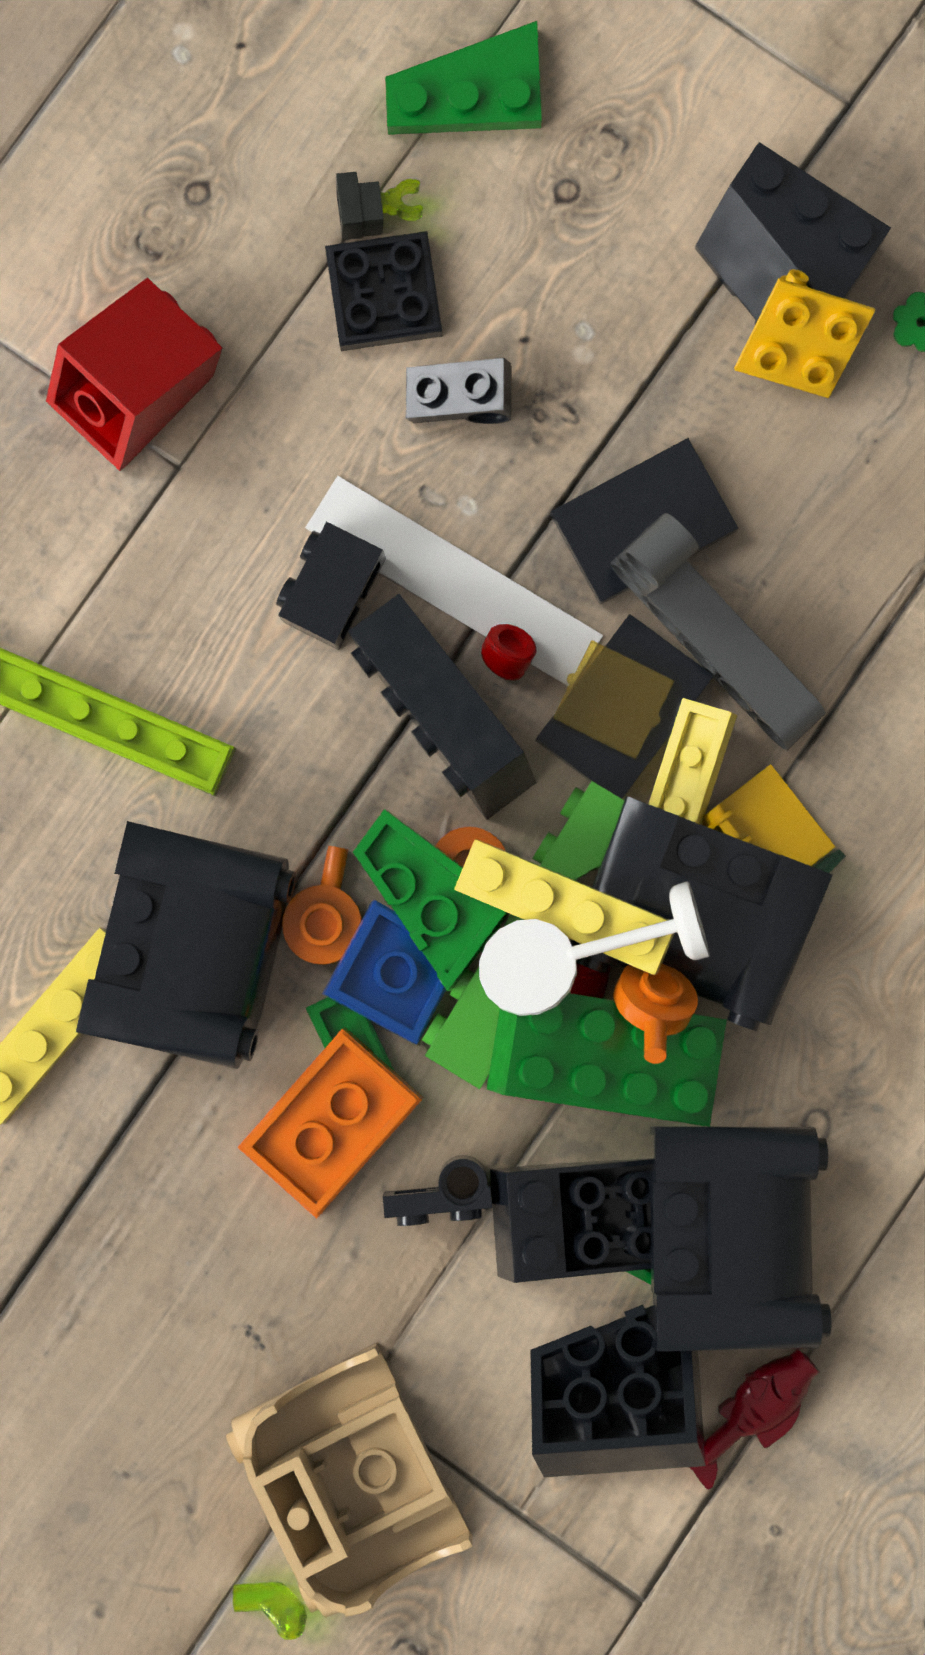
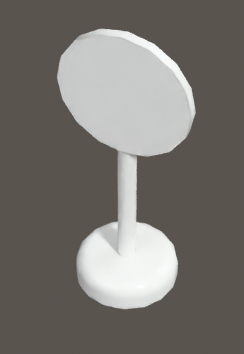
[479,881,710,1016]

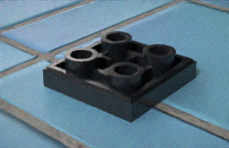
[325,231,443,351]

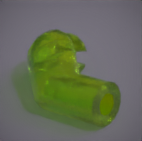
[233,1582,307,1640]

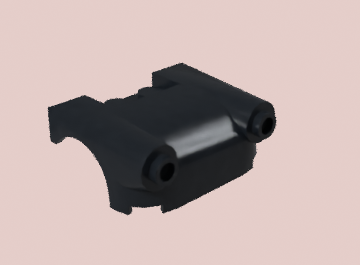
[571,797,833,1031]
[76,821,296,1069]
[650,1127,832,1351]

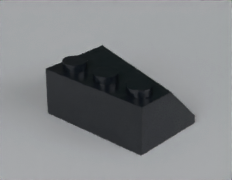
[695,142,891,325]
[530,1305,706,1477]

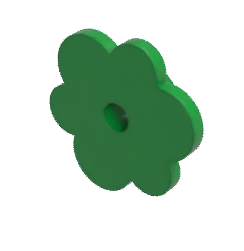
[893,292,925,352]

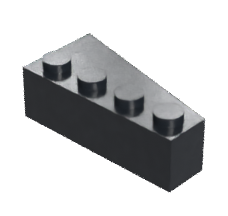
[348,594,537,820]

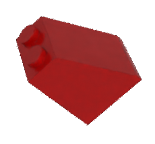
[46,277,223,471]

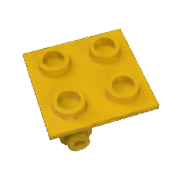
[734,269,875,398]
[702,764,835,866]

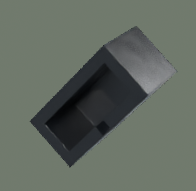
[276,521,386,650]

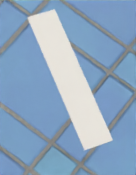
[305,476,603,688]

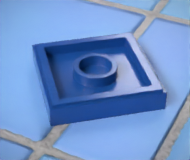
[322,900,446,1045]

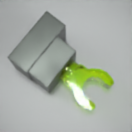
[336,171,423,240]

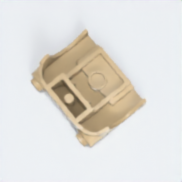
[226,1342,473,1618]

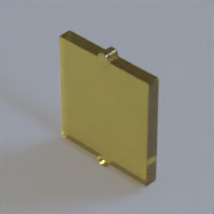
[553,640,674,759]

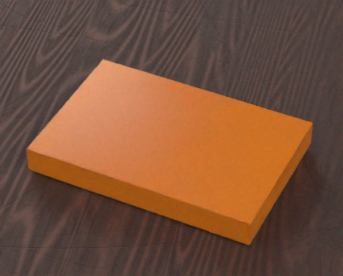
[238,1027,424,1219]

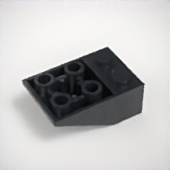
[490,1158,654,1283]

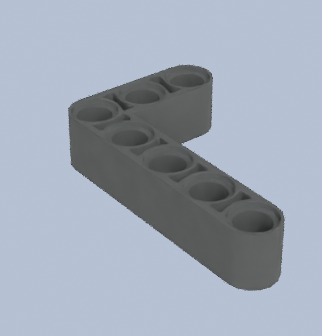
[610,513,826,751]

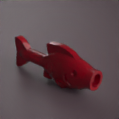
[688,1349,820,1490]

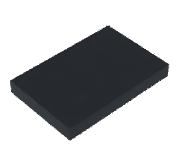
[550,438,738,605]
[535,614,714,799]

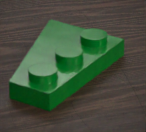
[385,21,542,135]
[353,809,508,991]

